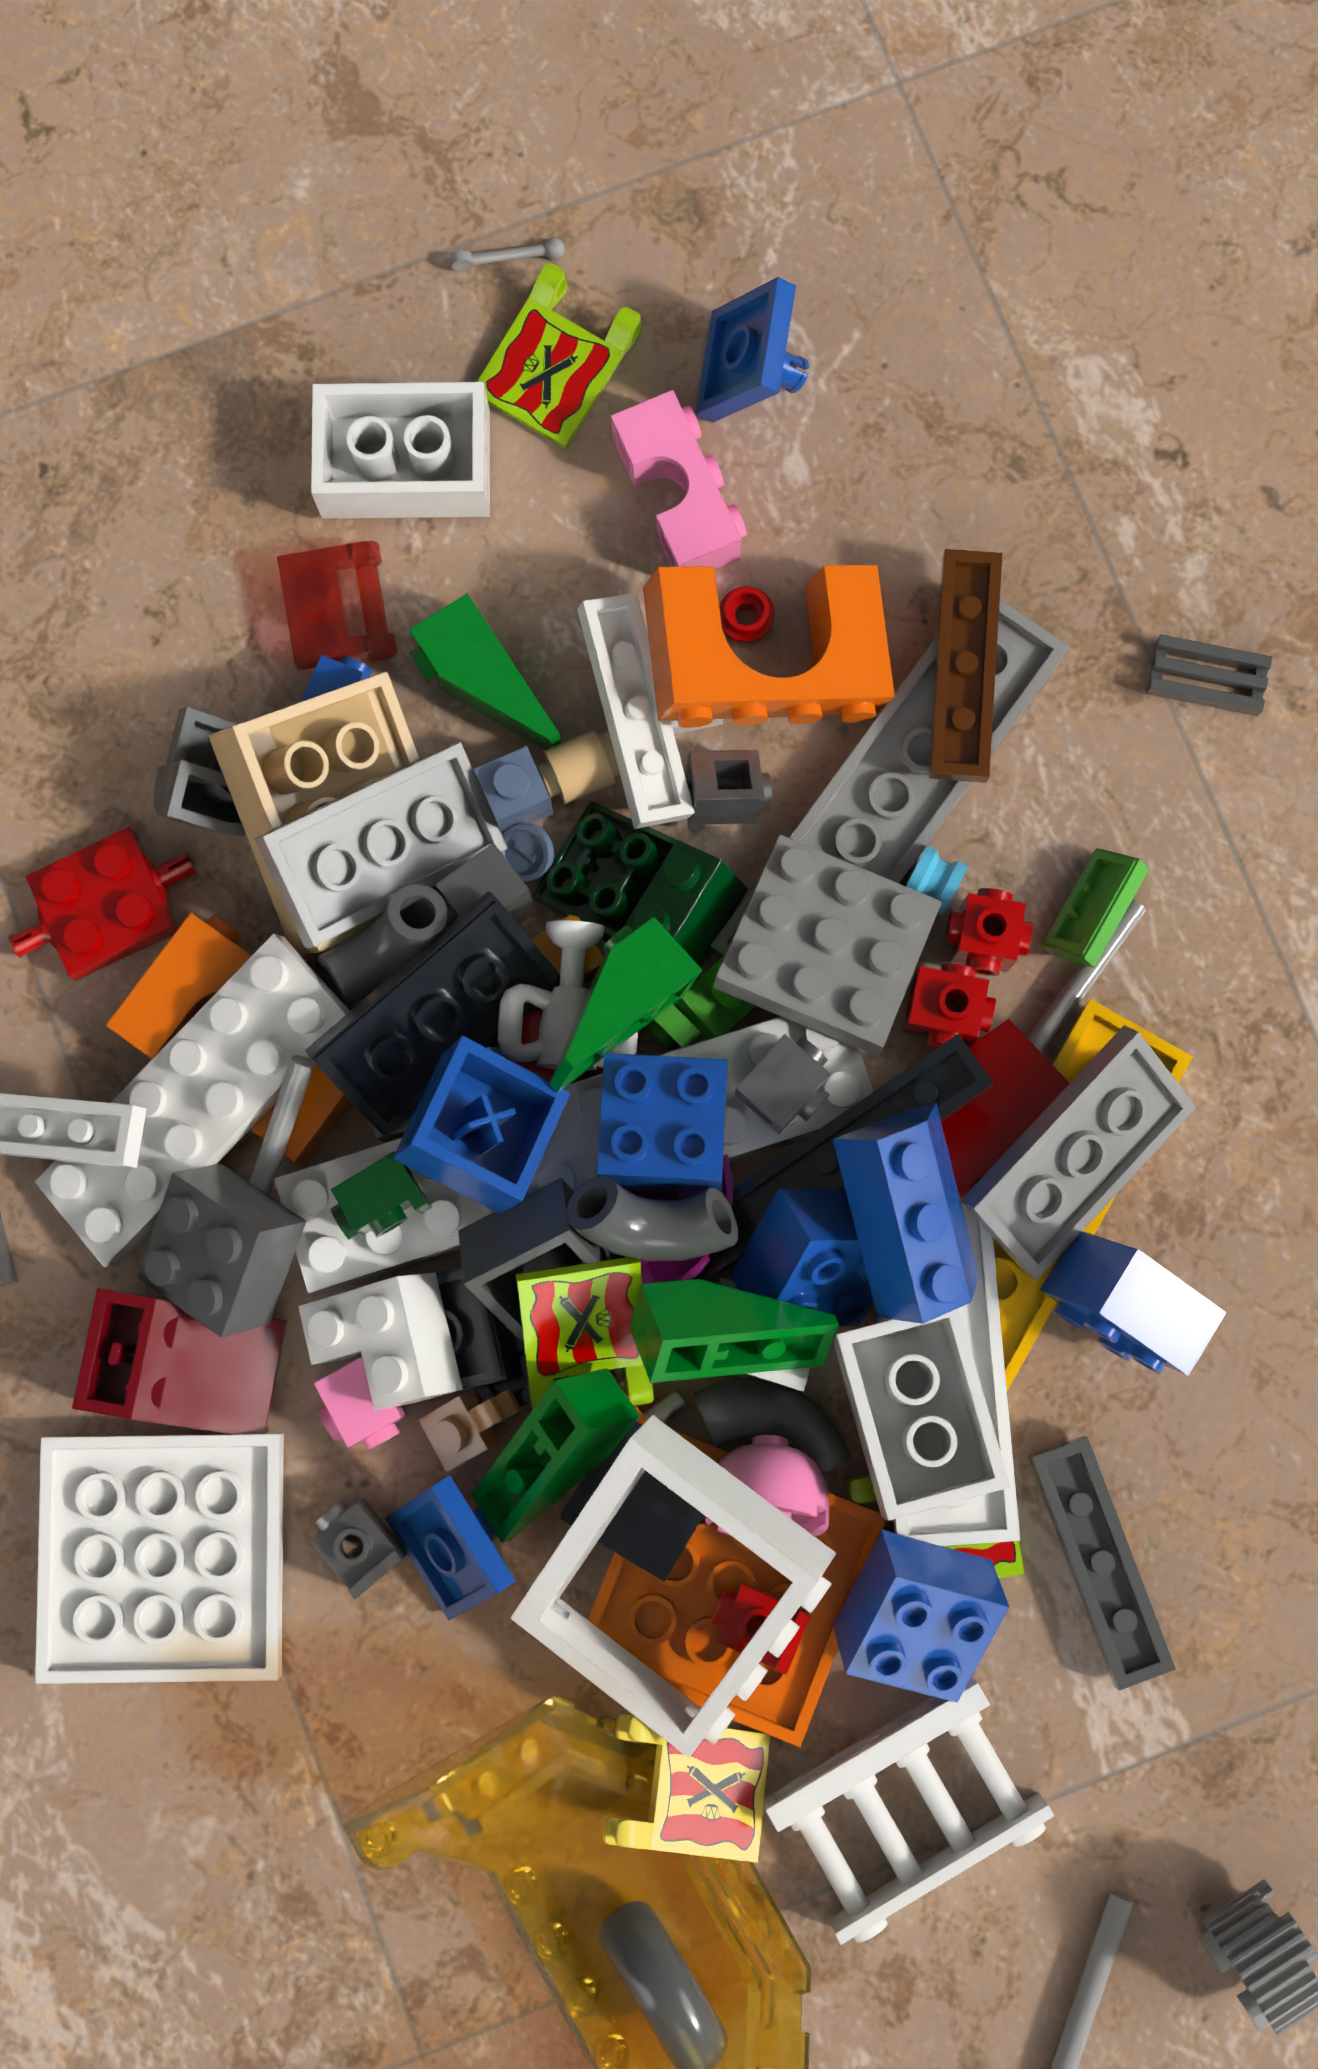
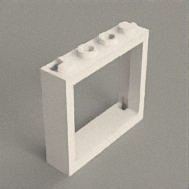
[510,1415,836,1758]

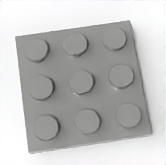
[713,834,942,1057]

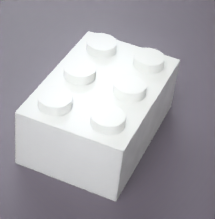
[311,382,490,519]
[833,1308,1011,1521]

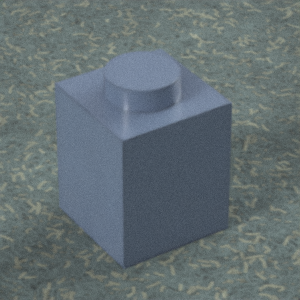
[474,746,554,835]

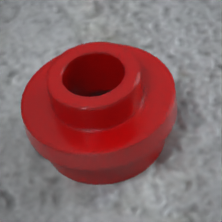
[719,586,775,643]

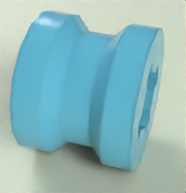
[906,845,968,916]

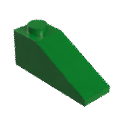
[408,593,561,750]
[549,917,702,1093]
[629,1279,839,1383]
[471,1368,640,1543]

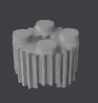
[1199,1879,1318,2037]

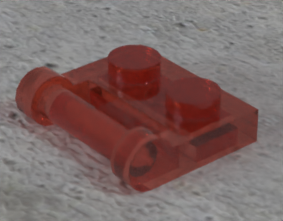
[277,541,398,671]

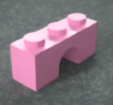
[611,390,747,569]

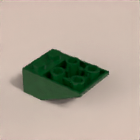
[532,801,748,968]

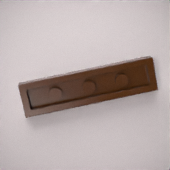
[929,549,1003,783]

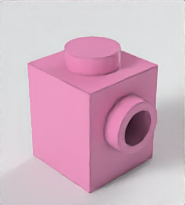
[314,1357,408,1451]

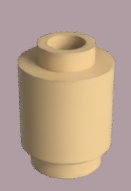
[537,730,620,804]

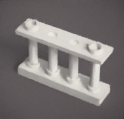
[764,1677,1054,1945]

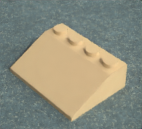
[208,672,442,954]

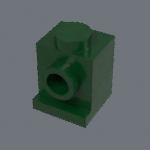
[330,1151,432,1240]

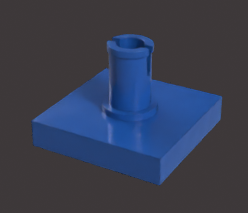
[695,277,809,422]
[385,1475,516,1621]

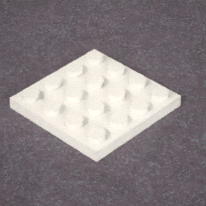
[35,1433,284,1684]

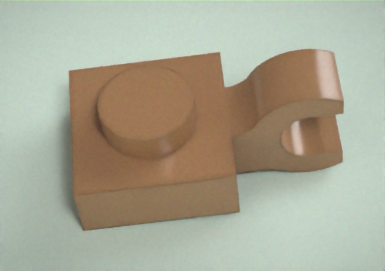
[418,1388,522,1472]

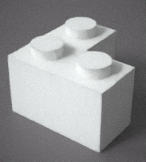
[298,1273,463,1411]

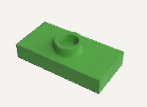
[1041,848,1150,968]

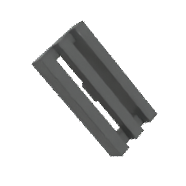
[1146,634,1273,716]

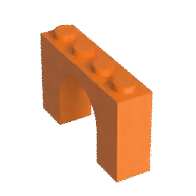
[643,565,895,728]
[106,913,351,1166]

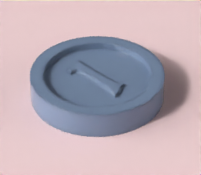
[501,823,554,881]

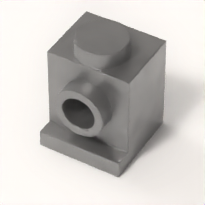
[685,750,772,831]
[311,1499,408,1600]

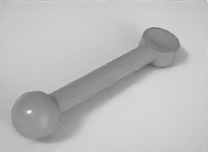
[450,237,565,271]

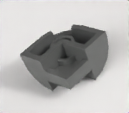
[154,707,246,836]

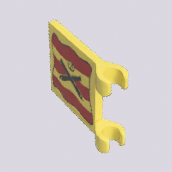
[603,1714,770,1863]

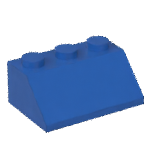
[833,1102,979,1324]

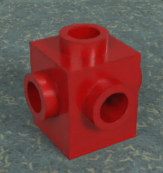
[945,888,1033,976]
[903,963,996,1048]

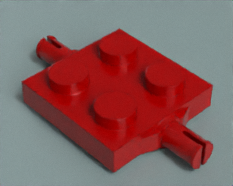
[8,827,197,981]

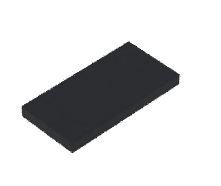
[305,891,560,1137]

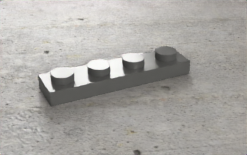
[1028,1436,1176,1691]

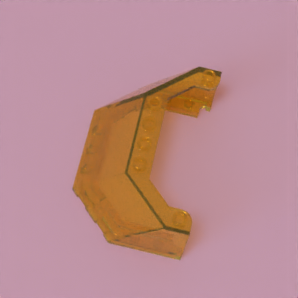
[341,1695,811,2069]

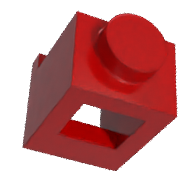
[711,1579,811,1675]

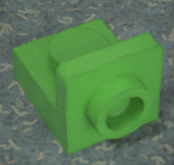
[676,954,756,1040]

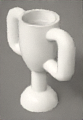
[497,920,638,1071]

